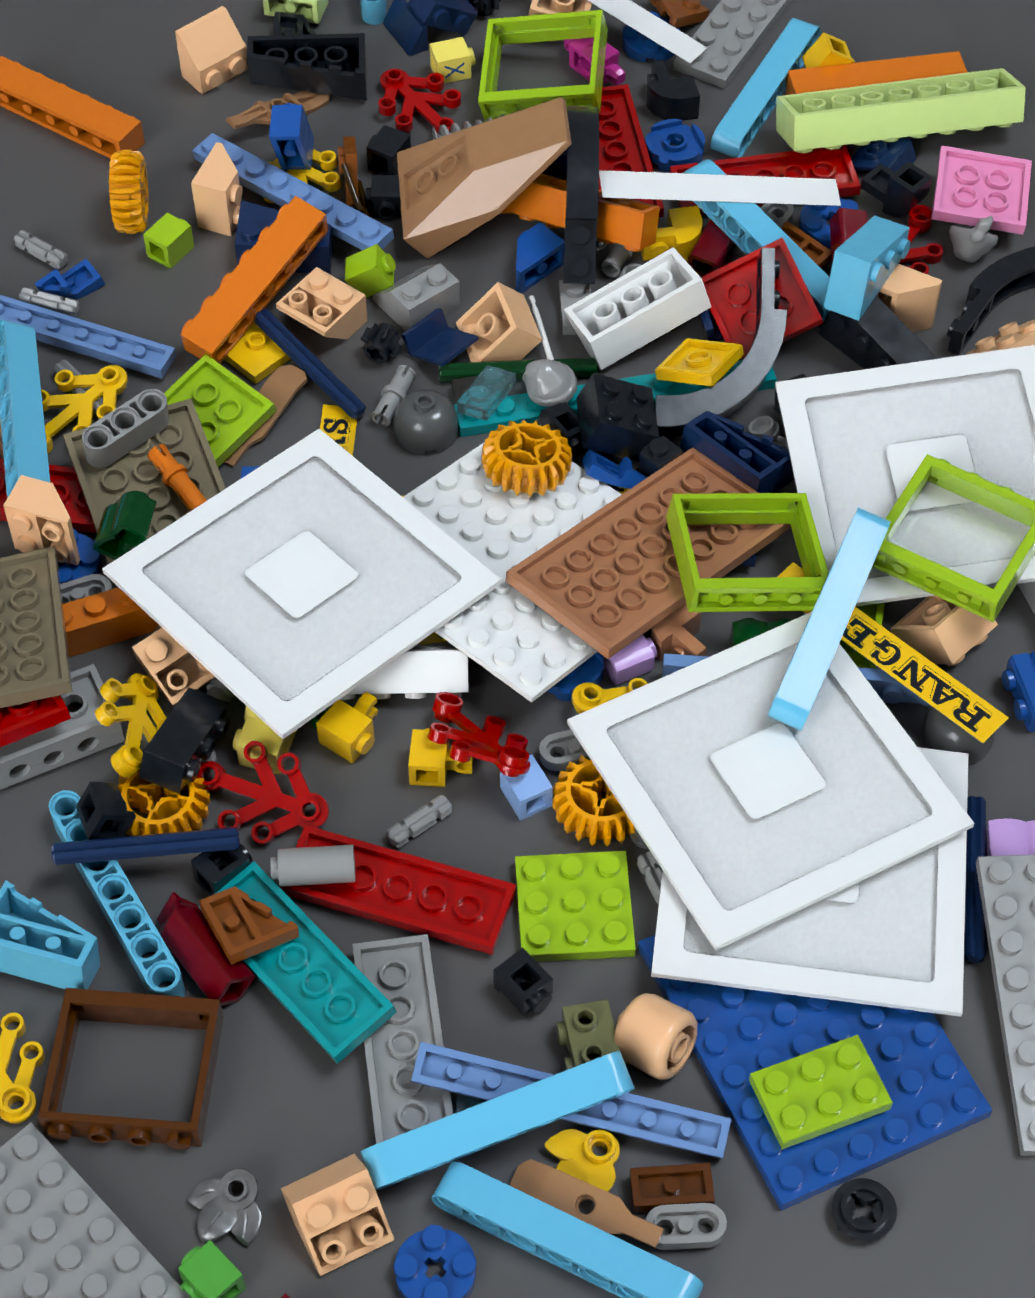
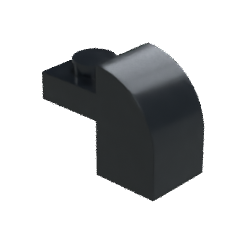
[646,60,700,121]
[861,161,933,217]

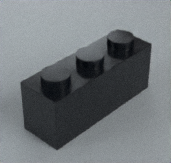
[139,687,230,794]

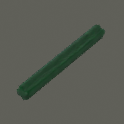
[438,358,597,383]

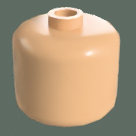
[614,993,698,1080]

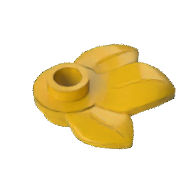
[545,1129,620,1192]

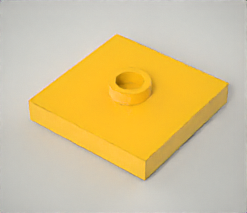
[224,322,291,384]
[655,338,744,387]

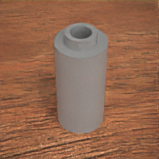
[270,844,356,887]

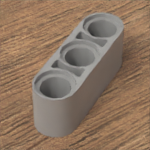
[82,389,169,468]

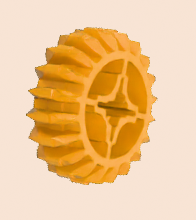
[108,149,149,234]
[481,419,572,497]
[552,755,635,847]
[118,770,211,837]

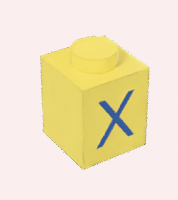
[429,37,475,84]

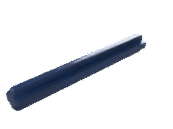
[254,308,366,420]
[964,796,986,964]
[51,827,240,865]

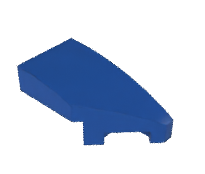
[34,258,105,299]
[582,449,647,489]

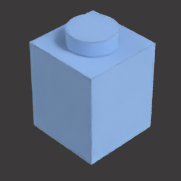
[500,754,553,821]

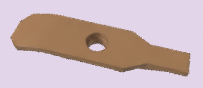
[226,91,330,129]
[223,365,307,468]
[510,1159,664,1248]

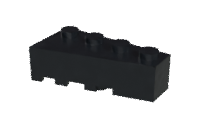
[247,33,367,100]
[818,295,938,369]

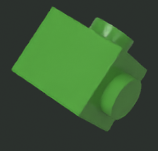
[178,1240,246,1298]

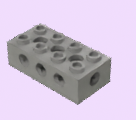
[0,664,125,790]

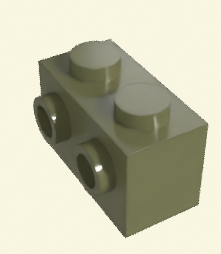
[556,999,620,1071]

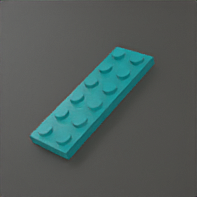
[199,861,397,1064]

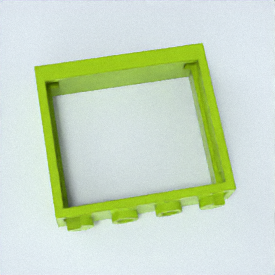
[478,10,608,121]
[872,454,1035,623]
[666,493,829,612]

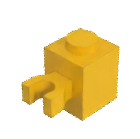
[802,32,855,68]
[316,691,378,764]
[408,728,473,787]

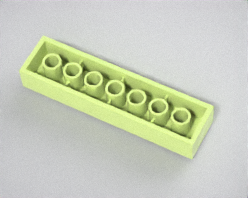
[776,68,1026,153]

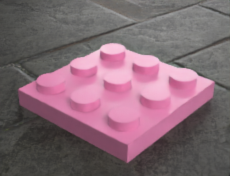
[931,145,1032,235]

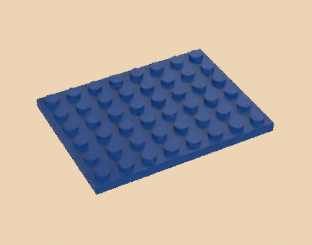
[637,935,992,1211]

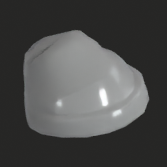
[949,216,998,263]
[522,359,578,407]

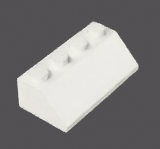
[564,247,711,370]
[340,641,469,700]

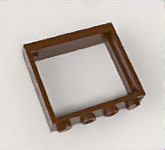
[38,988,224,1149]

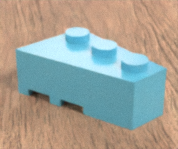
[824,216,910,321]
[0,880,100,989]

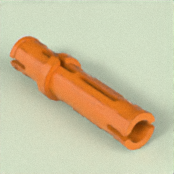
[147,444,207,511]

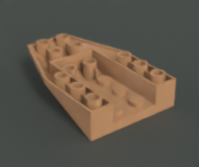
[397,97,571,259]

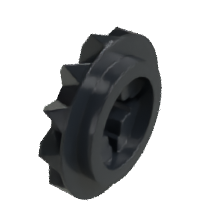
[831,1178,897,1243]

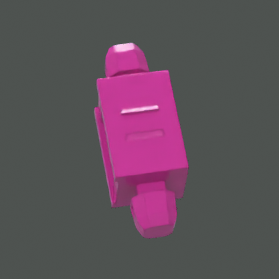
[564,38,626,85]

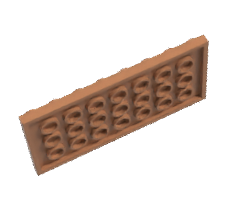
[505,447,791,659]

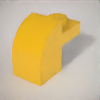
[641,206,703,263]

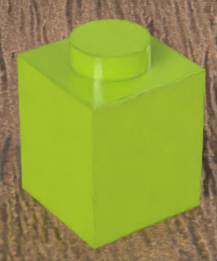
[143,212,194,269]
[345,244,396,298]

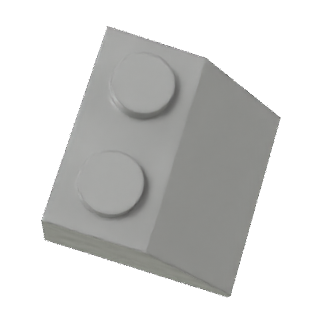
[372,263,460,331]

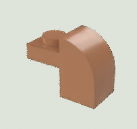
[650,604,707,661]

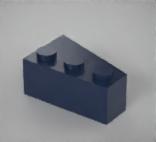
[235,200,333,274]
[680,411,794,493]

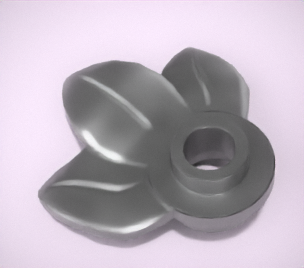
[188,1169,263,1246]

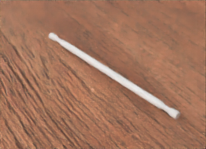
[528,295,568,404]

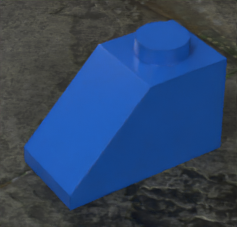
[516,222,564,294]

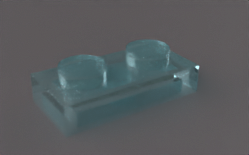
[457,365,516,421]

